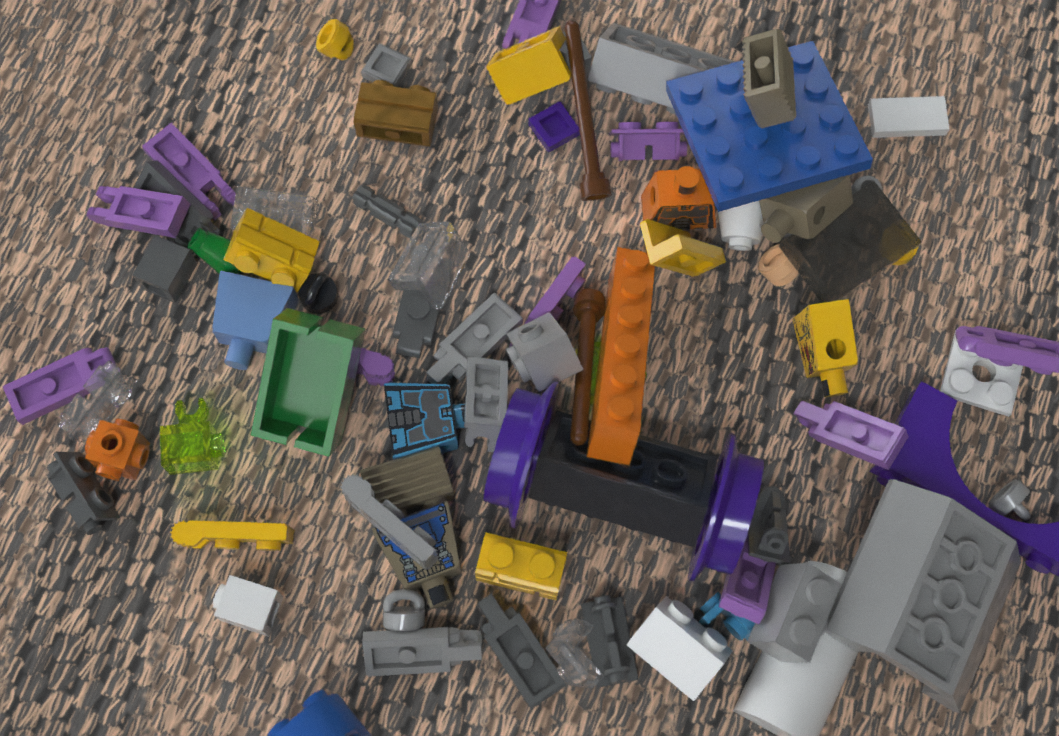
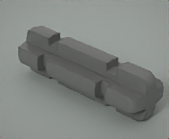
[352,185,422,238]

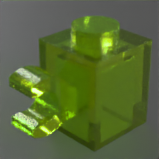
[160,398,225,475]

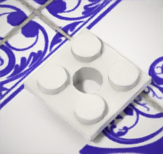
[940,328,1023,417]

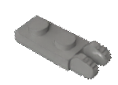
[340,474,438,570]

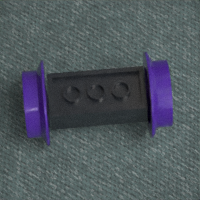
[483,381,764,582]

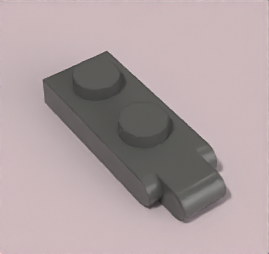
[133,160,220,244]
[393,253,451,359]

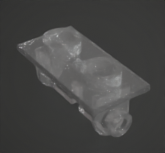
[58,360,137,443]

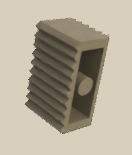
[742,29,796,128]
[360,446,455,517]

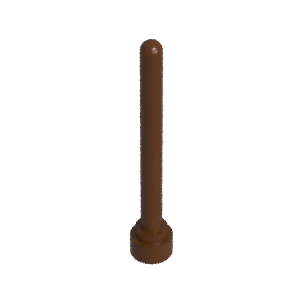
[564,20,612,201]
[570,288,605,445]

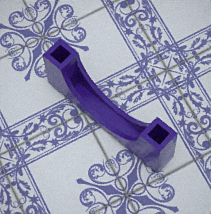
[869,381,1059,577]

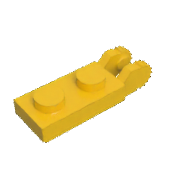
[170,520,294,551]

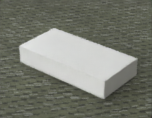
[868,96,950,138]

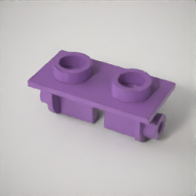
[610,122,687,161]

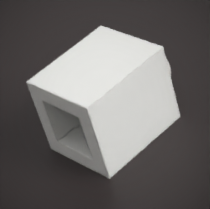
[213,575,283,637]

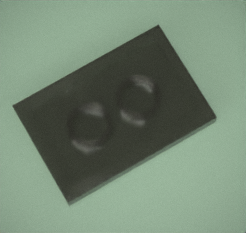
[779,181,922,303]

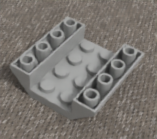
[825,479,1021,713]

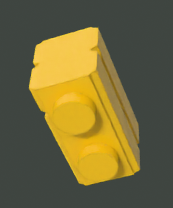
[223,208,320,293]
[475,532,568,601]

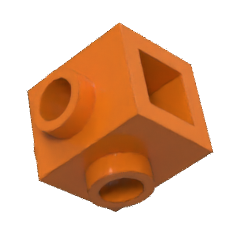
[85,418,150,481]

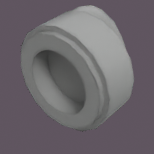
[988,479,1031,521]
[383,589,425,631]

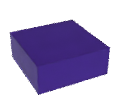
[528,101,580,153]

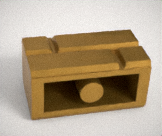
[353,80,438,147]

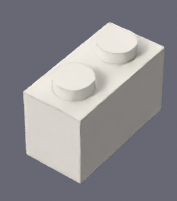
[626,596,733,701]

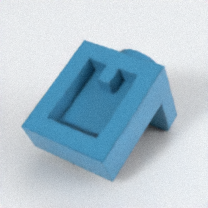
[699,592,755,641]

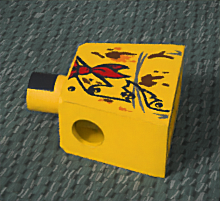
[792,299,858,397]

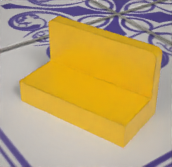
[486,26,571,105]
[640,219,726,277]

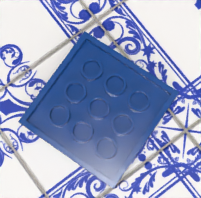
[666,41,873,212]

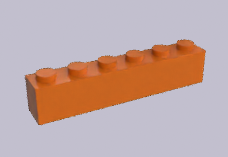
[587,247,655,465]

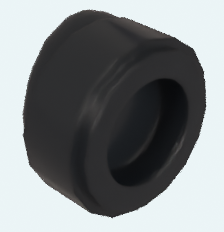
[298,272,338,314]

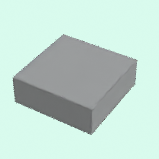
[361,43,412,87]

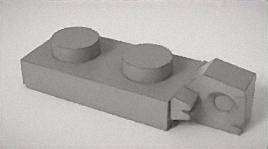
[426,293,523,384]
[362,627,482,677]

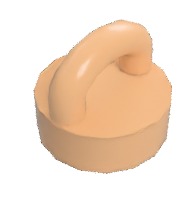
[758,243,802,287]

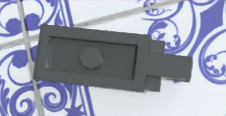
[478,593,567,710]

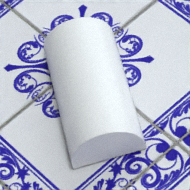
[733,561,859,736]

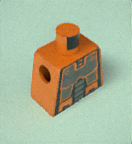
[641,166,716,230]

